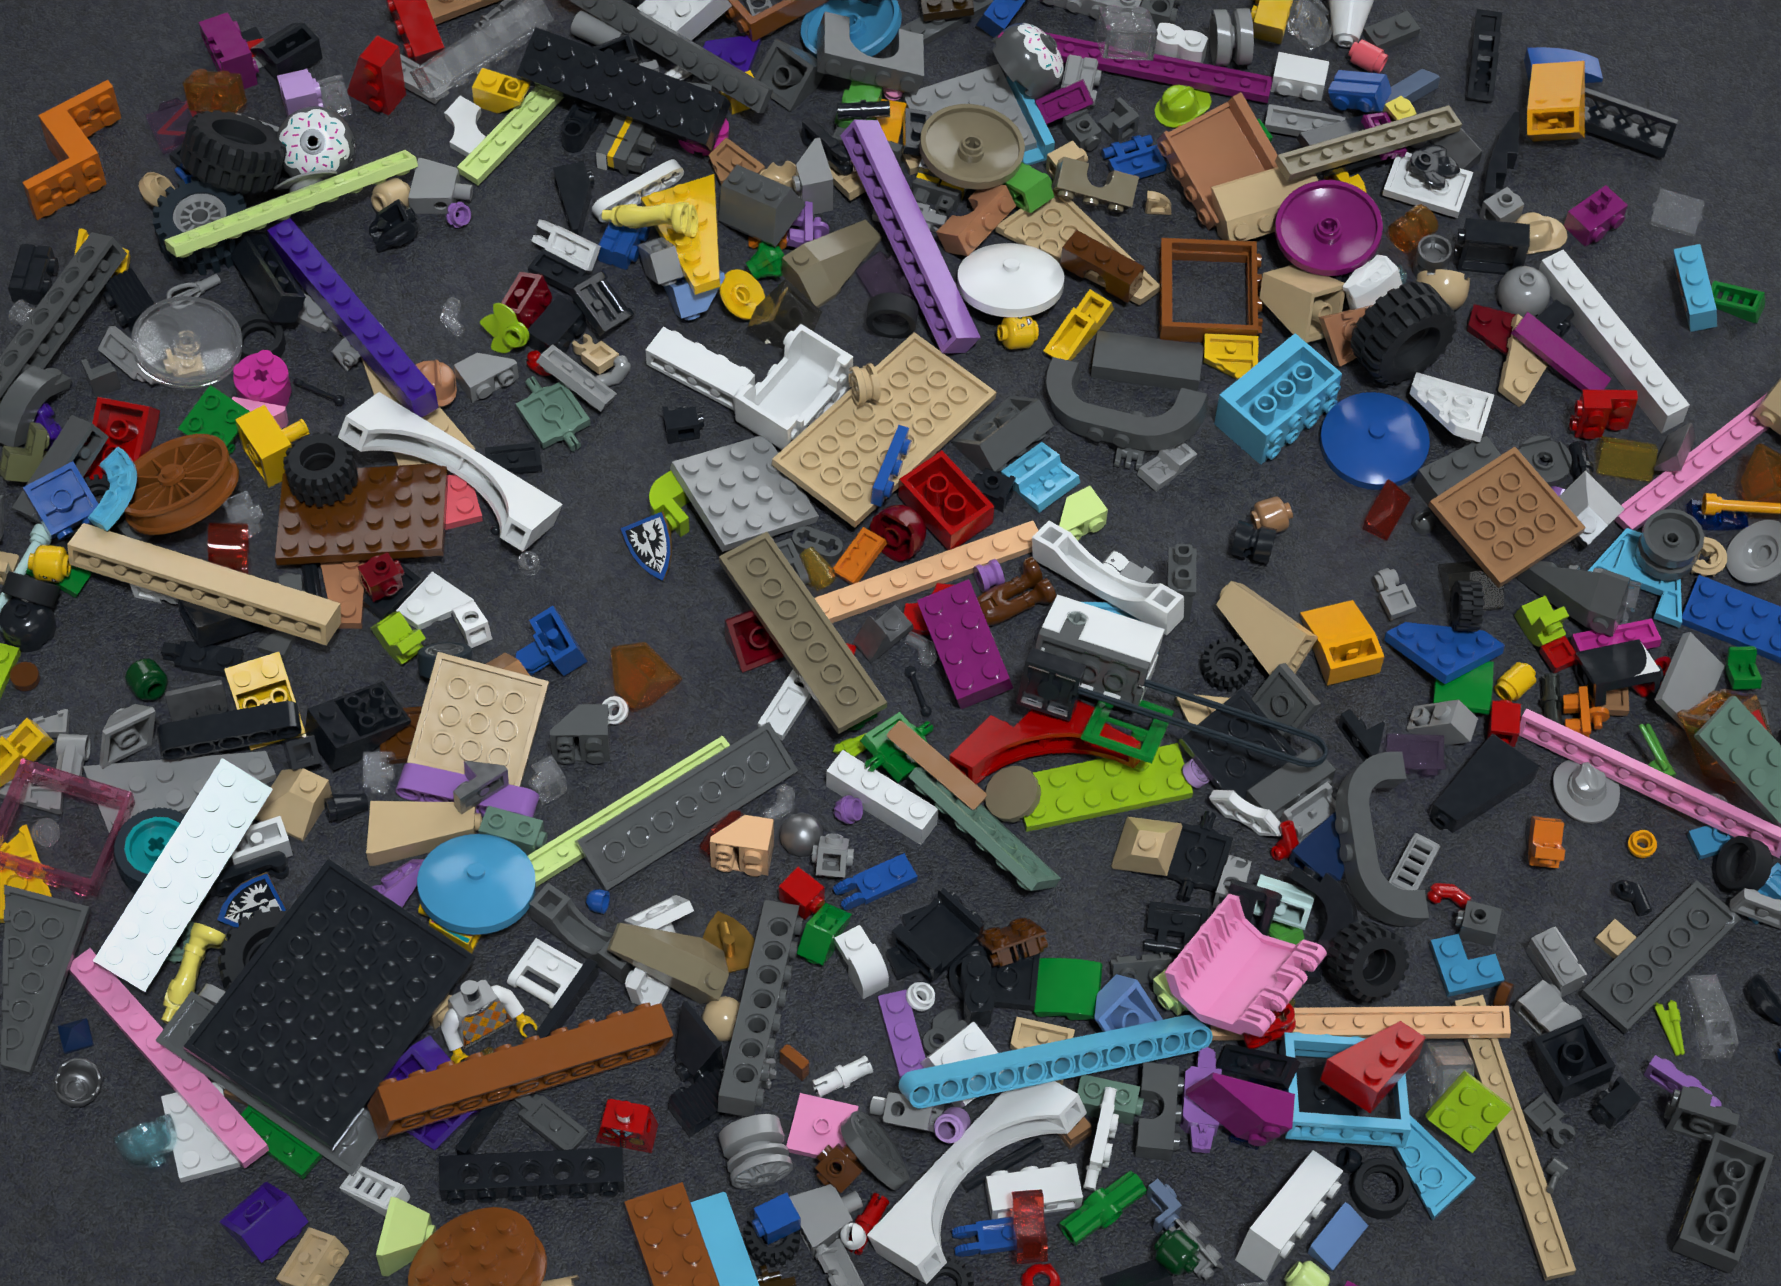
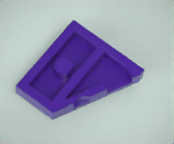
[703,35,762,72]

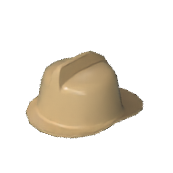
[1509,212,1567,254]

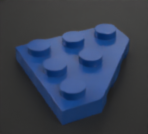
[1384,622,1505,684]

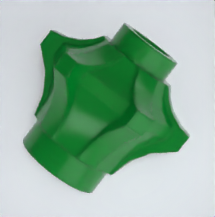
[745,242,785,280]

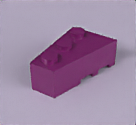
[198,12,259,95]

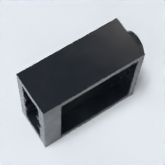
[1453,218,1530,275]

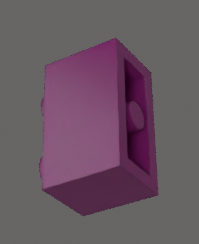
[1564,185,1628,247]

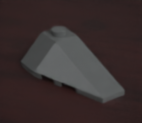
[1518,561,1630,637]

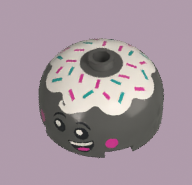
[992,23,1063,100]
[277,106,356,178]

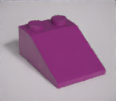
[1186,1072,1295,1146]

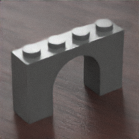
[817,12,924,95]

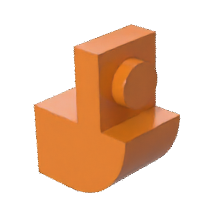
[1528,816,1565,868]

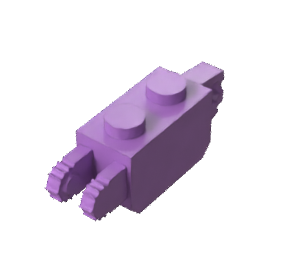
[1180,1046,1223,1153]

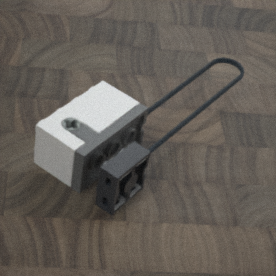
[1016,595,1328,767]

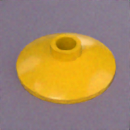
[719,269,766,320]

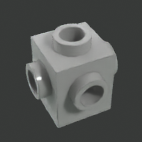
[812,834,854,878]

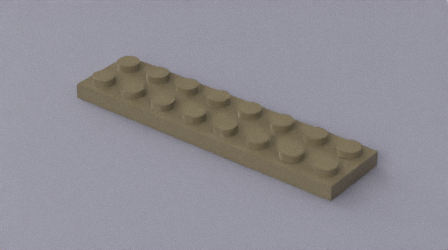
[719,532,887,734]

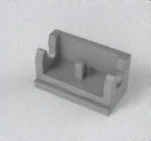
[1280,782,1336,844]

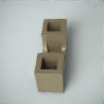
[1052,157,1139,213]

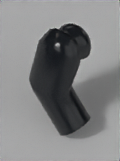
[1614,880,1652,916]

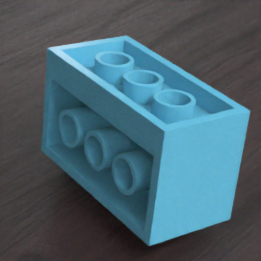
[1214,333,1342,465]

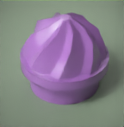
[834,795,863,824]

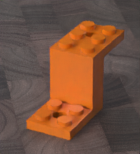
[22,80,121,220]

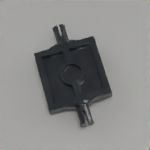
[1161,811,1233,902]

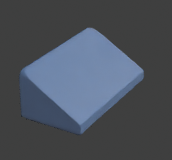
[1308,1202,1368,1272]

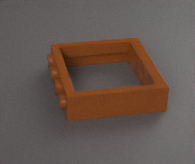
[724,0,829,42]
[1159,238,1263,343]

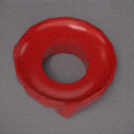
[1021,1263,1061,1286]

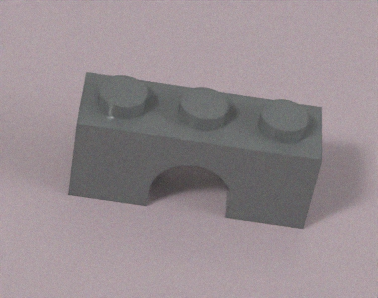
[1135,1062,1184,1161]

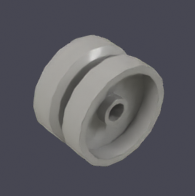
[1209,8,1254,66]

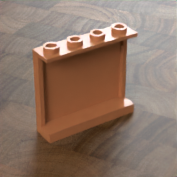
[1156,92,1278,231]

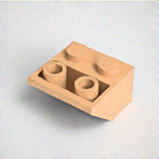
[710,815,774,876]

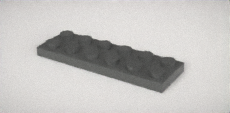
[1581,880,1742,1034]

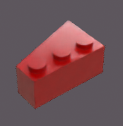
[385,0,445,65]

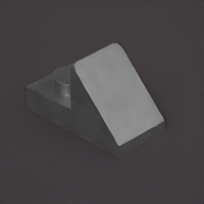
[853,605,914,663]
[453,761,509,814]

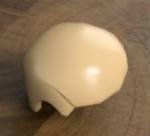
[759,161,796,191]
[701,996,740,1042]

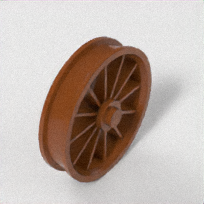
[124,434,239,535]

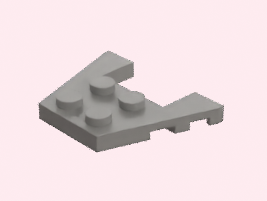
[0,709,70,814]

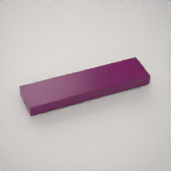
[1511,312,1611,390]

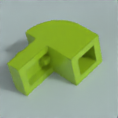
[649,470,691,537]
[1514,596,1569,647]
[370,611,426,664]

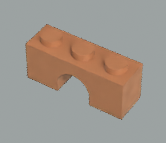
[936,185,1016,256]

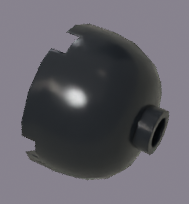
[0,597,57,653]

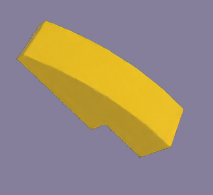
[1043,289,1114,361]
[0,718,54,787]

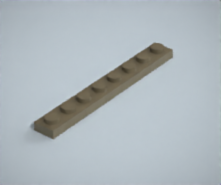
[1275,105,1462,181]

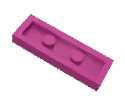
[1571,618,1662,652]

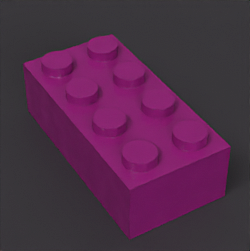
[917,579,1013,709]

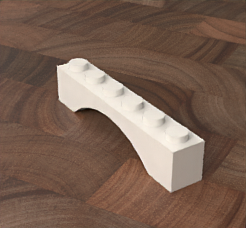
[1032,521,1184,635]

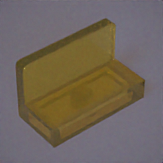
[1598,436,1658,481]

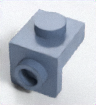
[1146,1178,1182,1233]

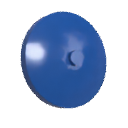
[1320,392,1430,490]

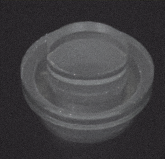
[31,818,60,847]

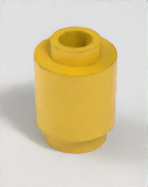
[1494,662,1536,702]

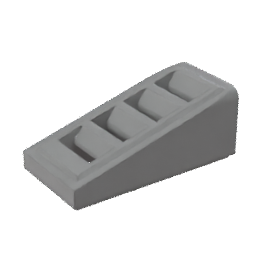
[1389,833,1440,890]

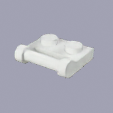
[507,938,582,1009]

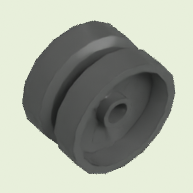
[1635,509,1705,581]

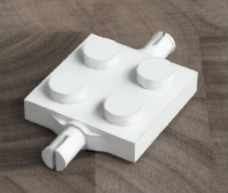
[1083,1087,1119,1190]

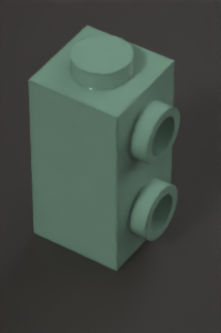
[478,806,548,856]
[1077,1075,1144,1125]

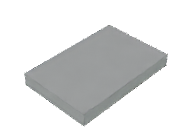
[1655,632,1724,734]

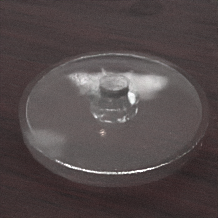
[131,296,242,389]

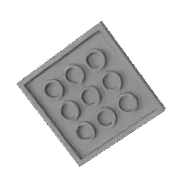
[903,64,1037,152]
[670,436,819,552]

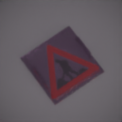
[145,98,201,155]

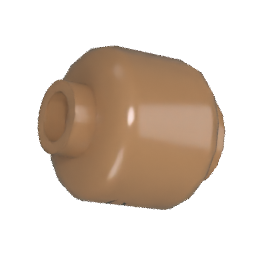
[1250,497,1293,533]

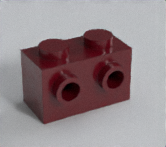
[501,272,553,334]

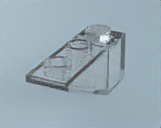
[1686,974,1739,1059]

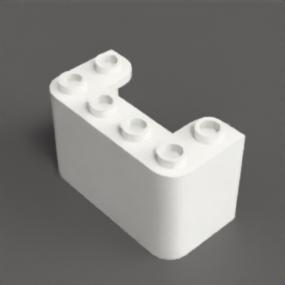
[734,324,853,450]

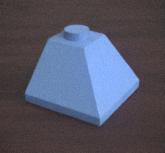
[664,270,725,320]
[1094,974,1163,1046]

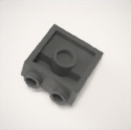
[1663,1086,1740,1143]

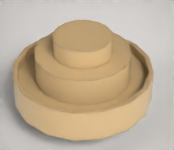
[138,172,175,207]

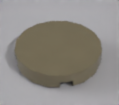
[985,766,1041,823]

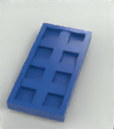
[1681,575,1781,664]

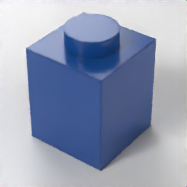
[751,1192,801,1245]

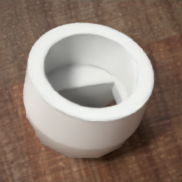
[840,1223,867,1250]

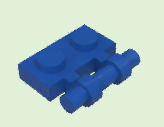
[1101,134,1167,179]

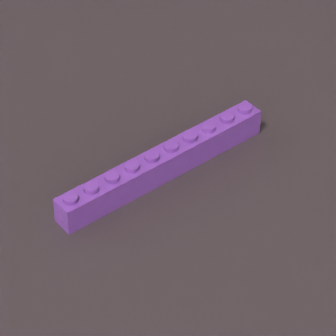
[840,120,981,353]

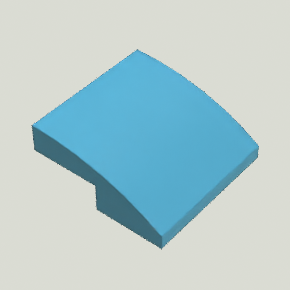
[1001,442,1080,513]

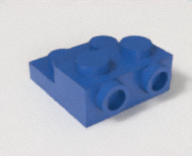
[23,461,98,541]

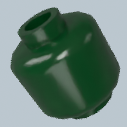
[125,658,168,701]
[1154,1230,1200,1275]

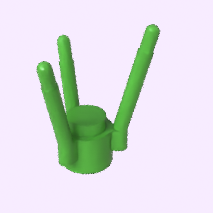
[1621,723,1677,778]

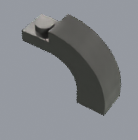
[0,365,71,447]

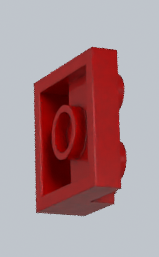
[1569,389,1638,439]

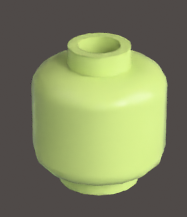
[1284,1261,1330,1286]

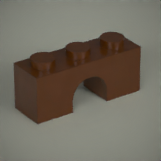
[1060,229,1144,303]

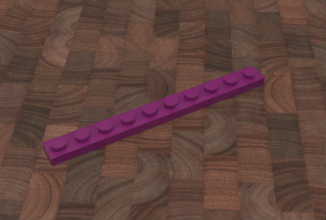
[1044,32,1273,103]

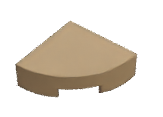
[1145,191,1171,215]

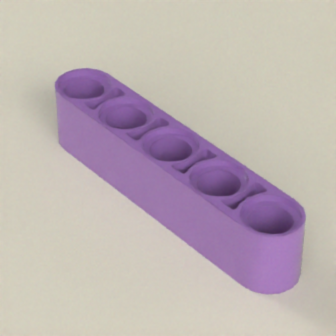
[395,763,540,818]

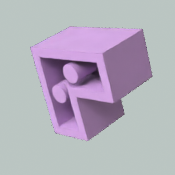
[277,69,324,117]

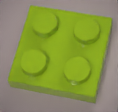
[1425,1070,1512,1153]

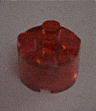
[207,522,249,574]

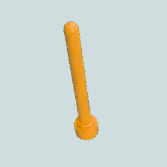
[1702,493,1781,516]

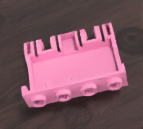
[1165,894,1327,1037]

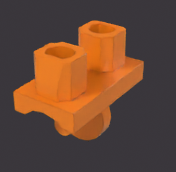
[1563,686,1610,738]

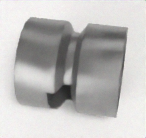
[1412,234,1452,278]

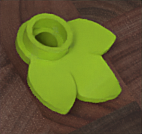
[480,303,529,353]

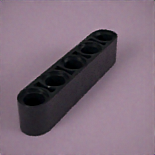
[157,701,302,760]

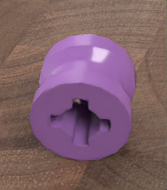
[973,559,1005,592]

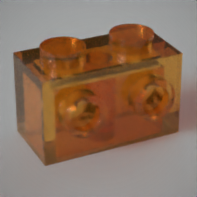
[183,69,247,114]

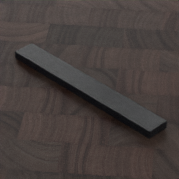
[456,958,599,1155]

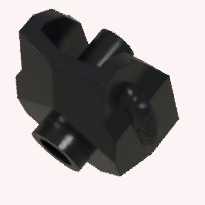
[369,199,418,251]

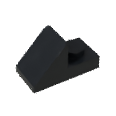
[1338,708,1385,762]

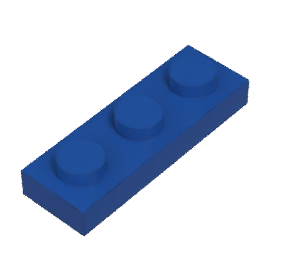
[871,425,912,507]

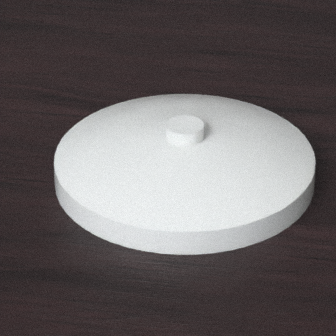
[957,243,1064,317]

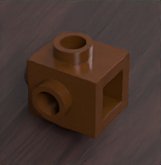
[815,1143,865,1193]

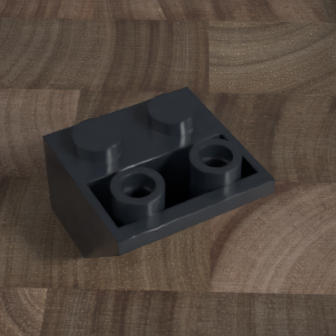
[250,23,323,81]

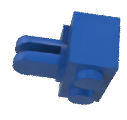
[516,606,588,676]

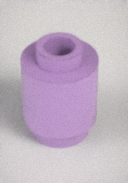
[934,1107,970,1143]

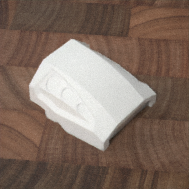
[1342,254,1402,310]

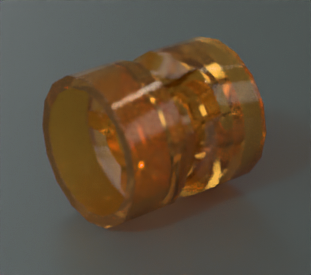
[1388,204,1438,253]

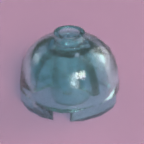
[113,1114,177,1169]

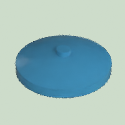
[801,0,902,59]
[417,834,536,935]

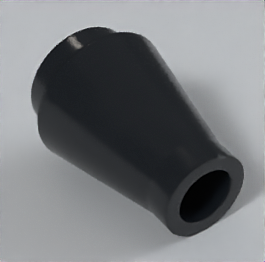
[324,793,369,822]

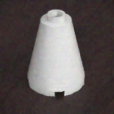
[1328,0,1374,47]

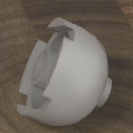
[1496,266,1551,317]

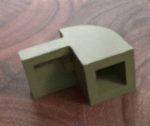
[0,422,50,482]

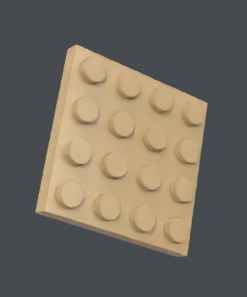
[407,652,549,787]

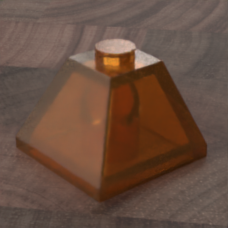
[1741,443,1781,503]
[611,642,683,709]

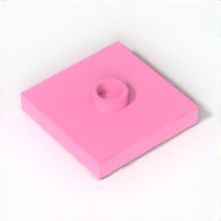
[786,1093,859,1164]

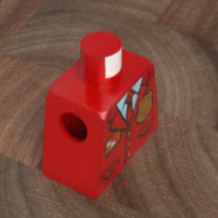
[596,1099,659,1153]

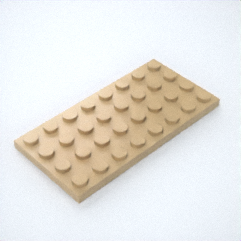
[772,332,997,527]

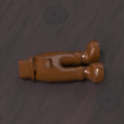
[977,557,1057,626]

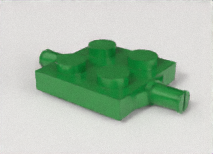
[860,712,933,783]

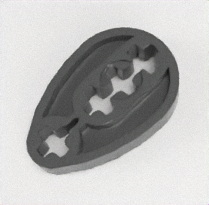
[841,1111,909,1190]

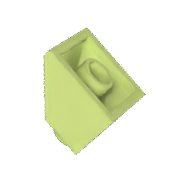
[376,1197,436,1277]

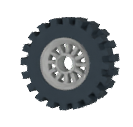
[152,176,251,275]

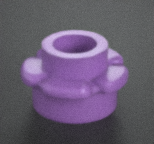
[446,202,471,228]

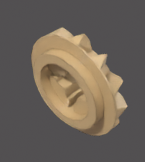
[1691,537,1727,577]

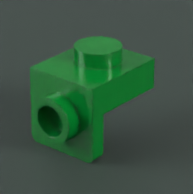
[1725,646,1762,690]

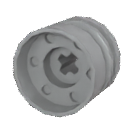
[719,1114,793,1189]

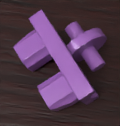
[786,201,829,248]

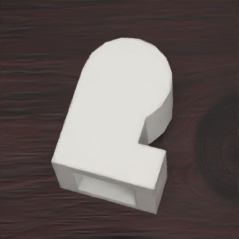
[451,600,492,648]

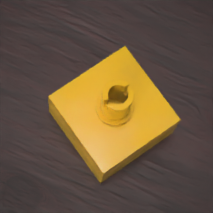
[235,404,310,488]

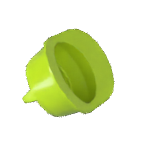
[1155,85,1212,128]

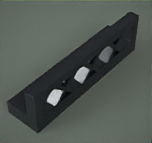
[1585,87,1679,158]

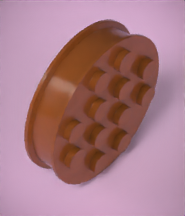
[408,1207,547,1286]

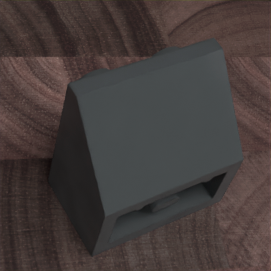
[550,704,611,764]

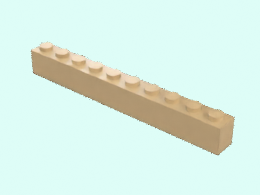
[67,523,341,645]

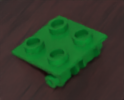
[178,385,250,454]

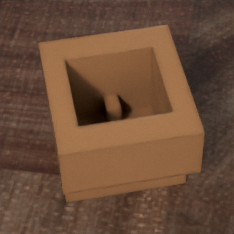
[1058,1117,1092,1150]

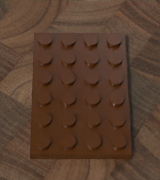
[275,463,449,565]

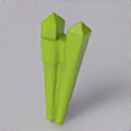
[833,733,867,757]
[1654,1000,1685,1056]

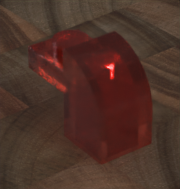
[1011,1189,1048,1264]

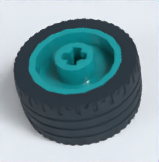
[114,807,185,894]

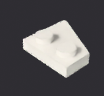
[396,572,474,630]

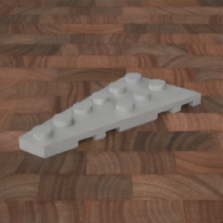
[83,751,277,842]

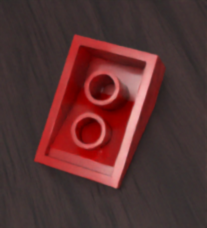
[83,397,160,480]

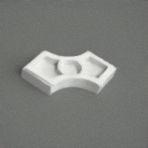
[444,96,486,157]
[1209,790,1282,836]

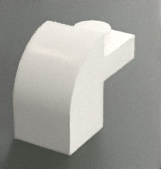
[834,925,889,999]

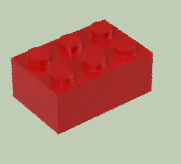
[898,450,994,550]

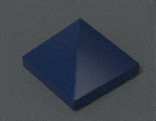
[58,1018,94,1054]

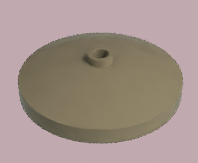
[919,104,1025,189]

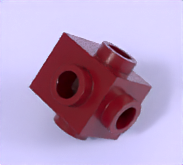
[358,552,405,602]

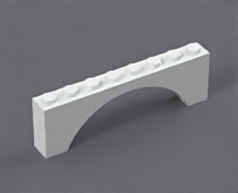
[338,392,562,551]
[867,1067,1087,1284]

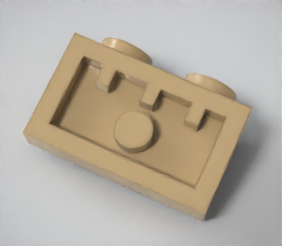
[276,1227,349,1286]

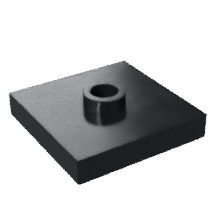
[1296,1065,1358,1127]

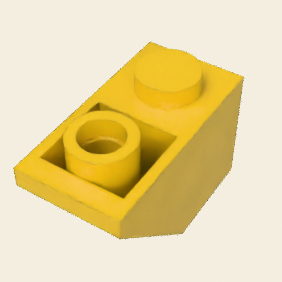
[472,68,530,113]

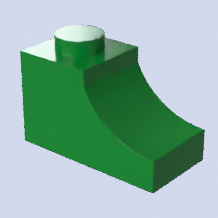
[797,903,852,965]

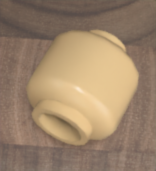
[371,177,410,212]

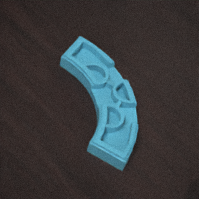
[88,447,137,531]

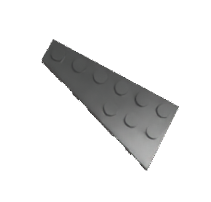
[1,885,91,1075]

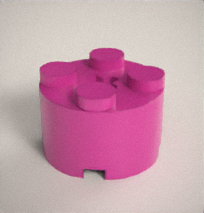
[233,350,292,407]

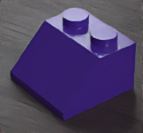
[219,1182,309,1263]

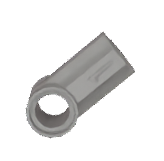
[53,733,91,791]

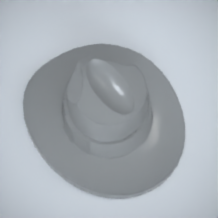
[274,170,338,193]
[1726,520,1781,583]
[1553,760,1620,824]

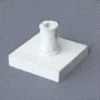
[624,895,694,933]

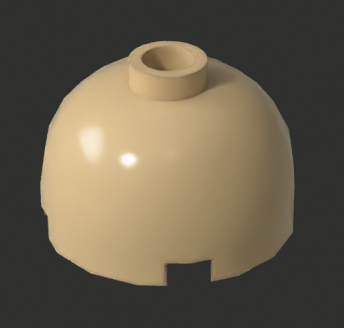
[1416,269,1470,311]

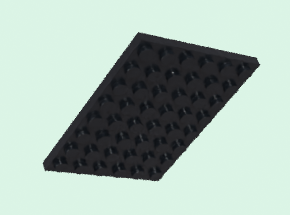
[183,858,475,1150]

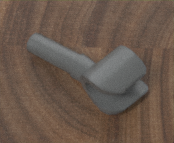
[1545,1157,1568,1194]

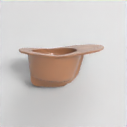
[416,359,457,407]

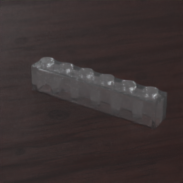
[410,0,554,100]

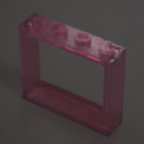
[0,758,135,896]

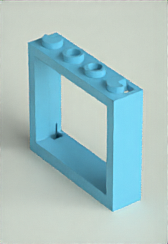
[1279,1032,1411,1147]

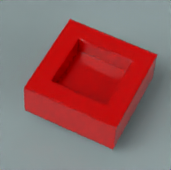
[1539,636,1576,673]

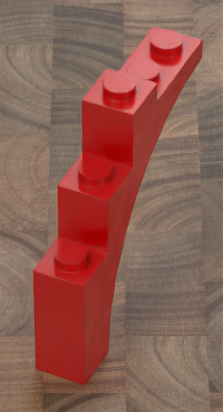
[949,700,1141,784]

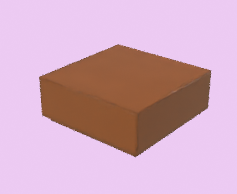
[780,1044,809,1081]

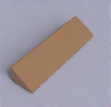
[887,720,987,810]

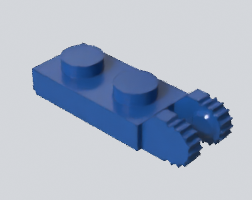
[833,853,918,910]
[952,1214,1041,1257]

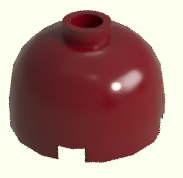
[870,505,927,562]

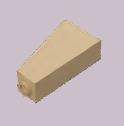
[1216,581,1318,675]
[366,801,482,866]

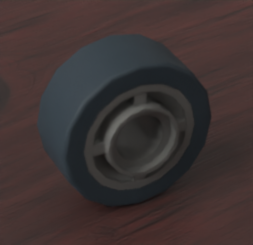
[418,642,472,678]

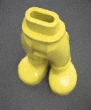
[602,202,698,237]
[161,923,227,1024]

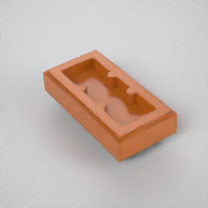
[831,527,887,585]

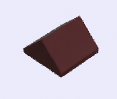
[725,610,784,673]

